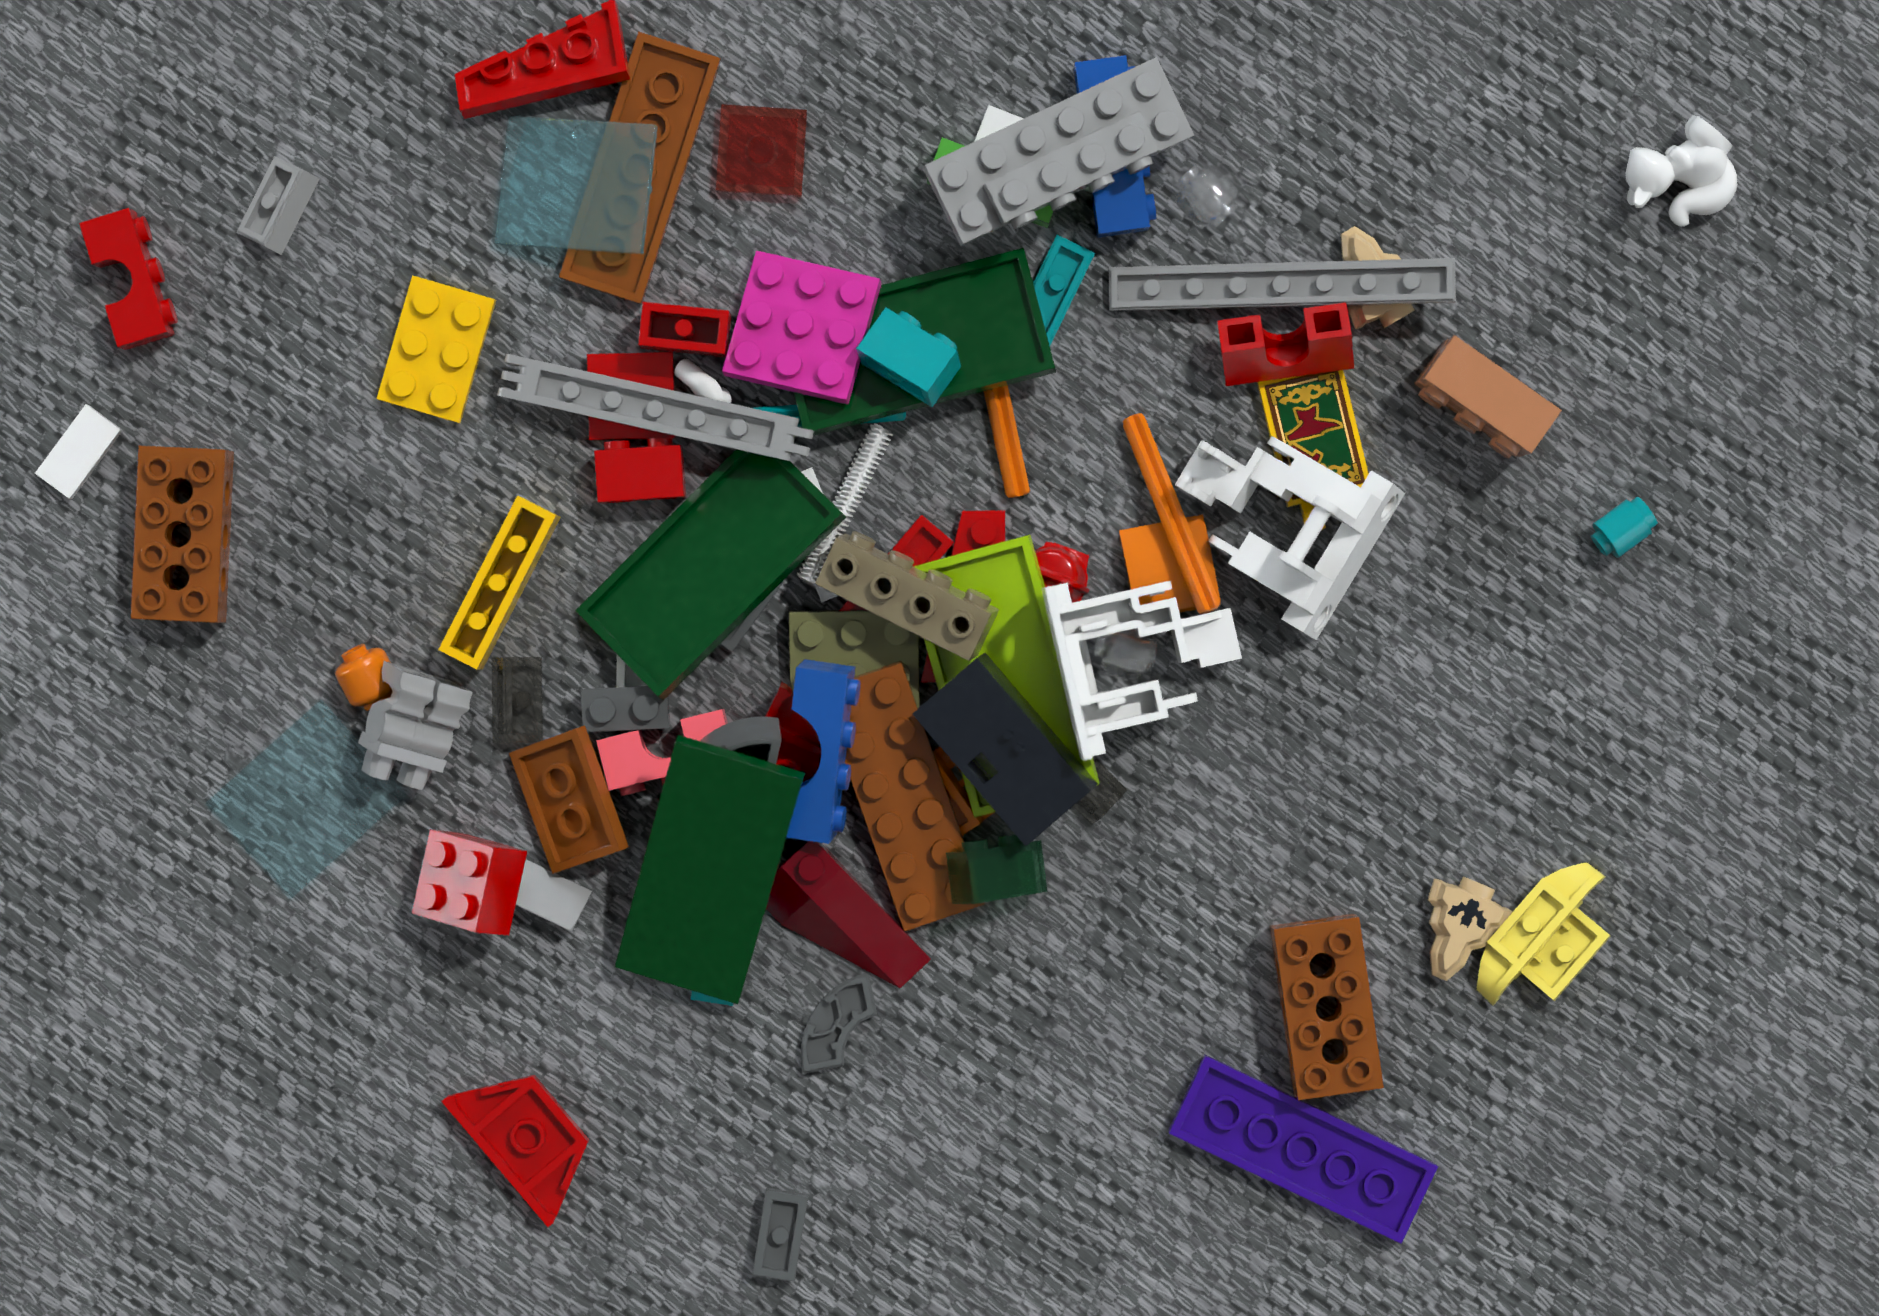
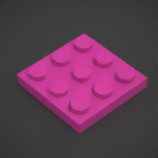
[722,250,882,404]

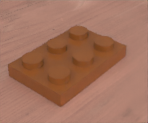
[509,725,629,874]

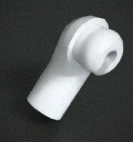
[674,359,732,403]

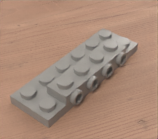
[923,57,1194,246]

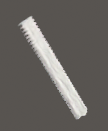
[797,423,893,586]

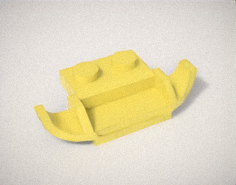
[1477,863,1610,1006]

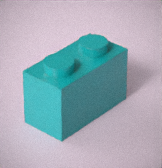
[856,308,961,407]

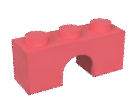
[596,709,728,796]

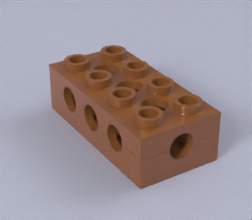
[131,446,234,623]
[1270,913,1384,1100]

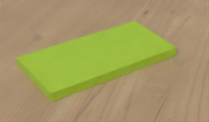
[913,534,1100,818]

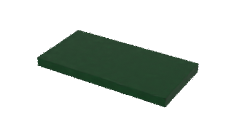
[794,248,1056,436]
[575,449,846,701]
[615,735,805,1004]

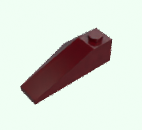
[766,841,931,988]

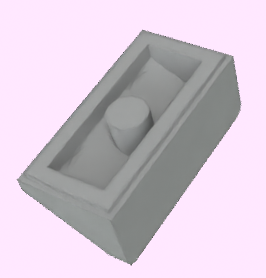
[236,156,319,255]
[516,859,592,931]

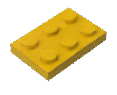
[377,275,496,424]

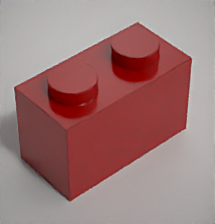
[638,302,732,358]
[594,437,686,504]

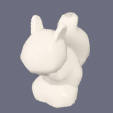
[1625,115,1737,227]

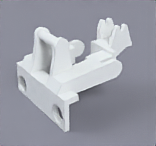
[1175,436,1405,640]
[1041,581,1242,760]

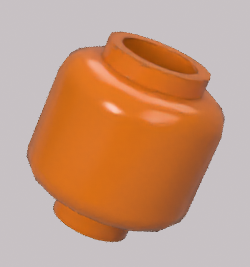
[335,644,392,711]

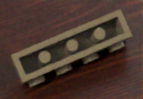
[815,531,999,661]

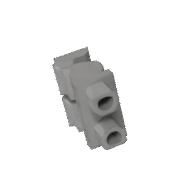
[358,661,473,790]

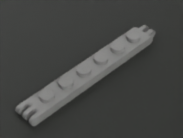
[497,354,814,461]

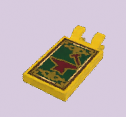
[1257,370,1369,530]

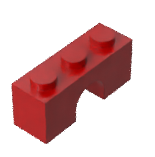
[79,208,178,350]
[1217,302,1354,386]

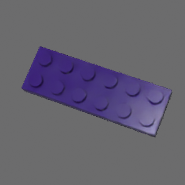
[1168,1054,1438,1244]

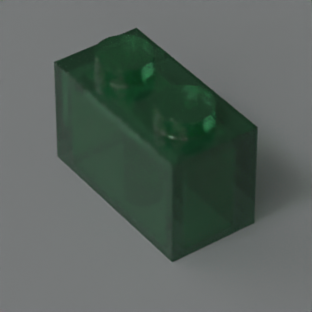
[946,834,1048,904]

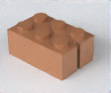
[1414,335,1562,459]

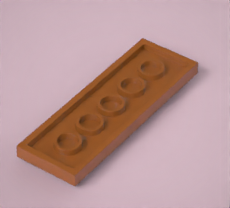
[559,31,721,305]
[845,661,985,932]

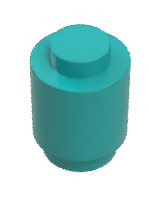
[1591,497,1658,558]

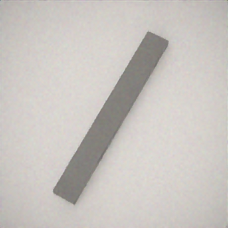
[1109,258,1456,311]

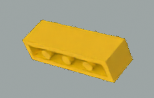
[438,495,561,670]

